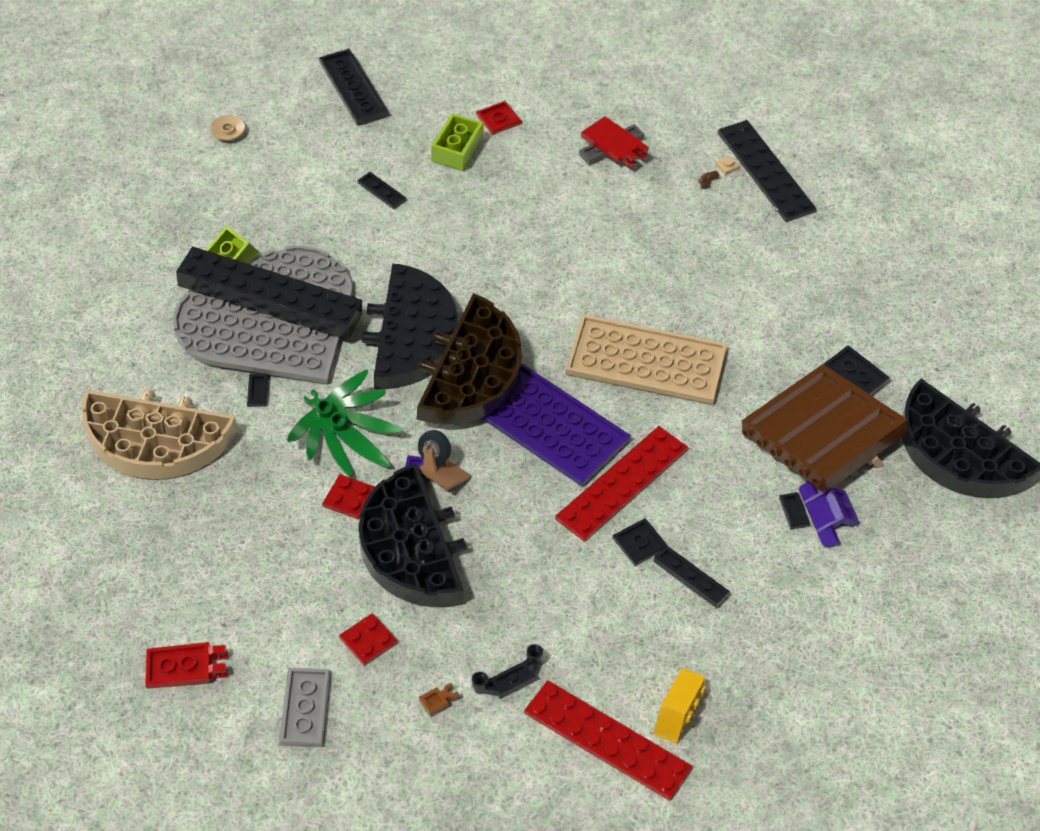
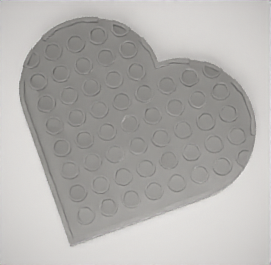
[173,246,352,384]

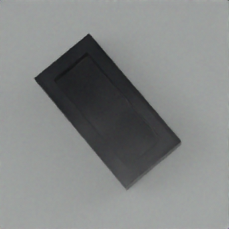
[247,374,269,407]
[779,492,810,530]

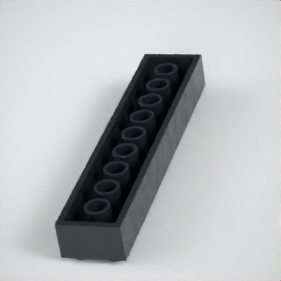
[176,246,362,340]

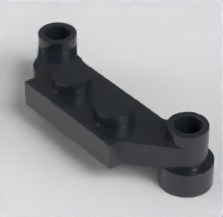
[471,644,543,699]

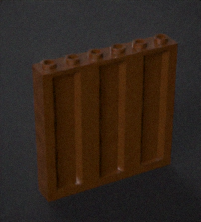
[742,364,908,493]

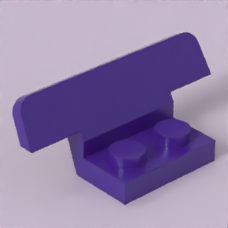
[799,481,860,548]

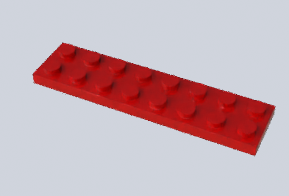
[555,426,688,542]
[524,680,693,801]

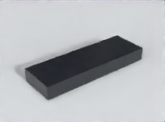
[357,172,407,210]

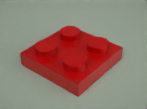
[322,474,375,519]
[339,613,398,666]

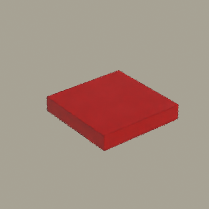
[476,101,522,135]

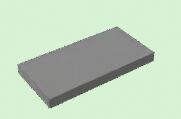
[279,668,330,747]

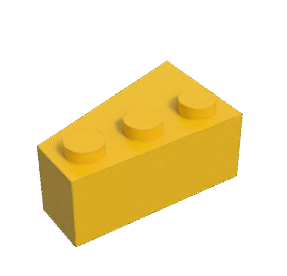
[653,667,707,744]

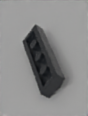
[653,545,730,608]

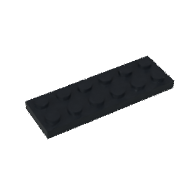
[319,48,388,125]

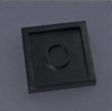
[612,518,667,566]

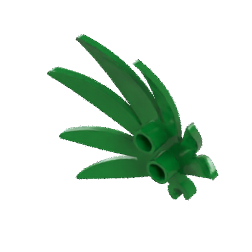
[287,369,403,477]

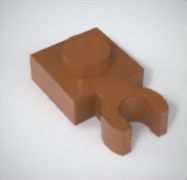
[419,683,459,717]

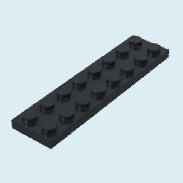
[718,120,817,223]

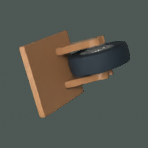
[418,430,472,490]

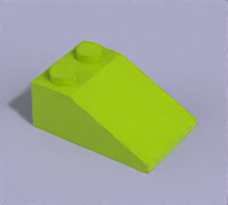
[206,225,259,264]

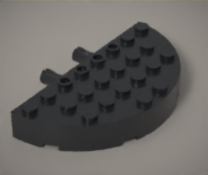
[362,263,458,389]
[902,378,1040,498]
[358,463,467,607]

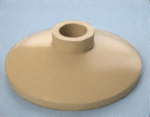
[210,115,245,140]

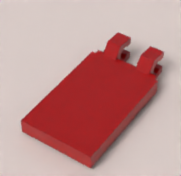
[581,116,649,168]
[145,642,228,689]

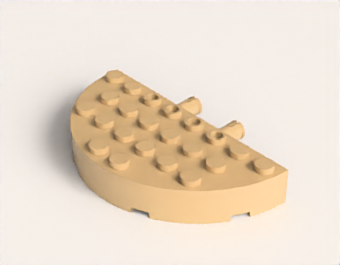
[82,389,237,479]

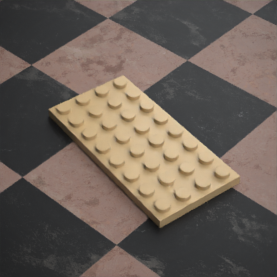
[565,314,727,405]

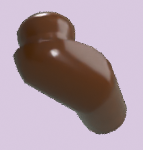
[698,170,719,189]

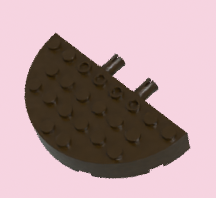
[416,293,522,425]

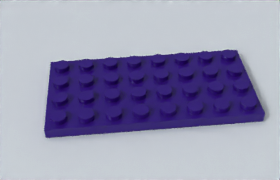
[482,363,631,487]

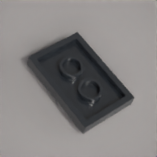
[823,345,890,396]

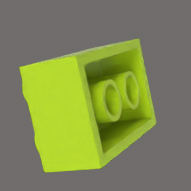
[431,113,483,171]

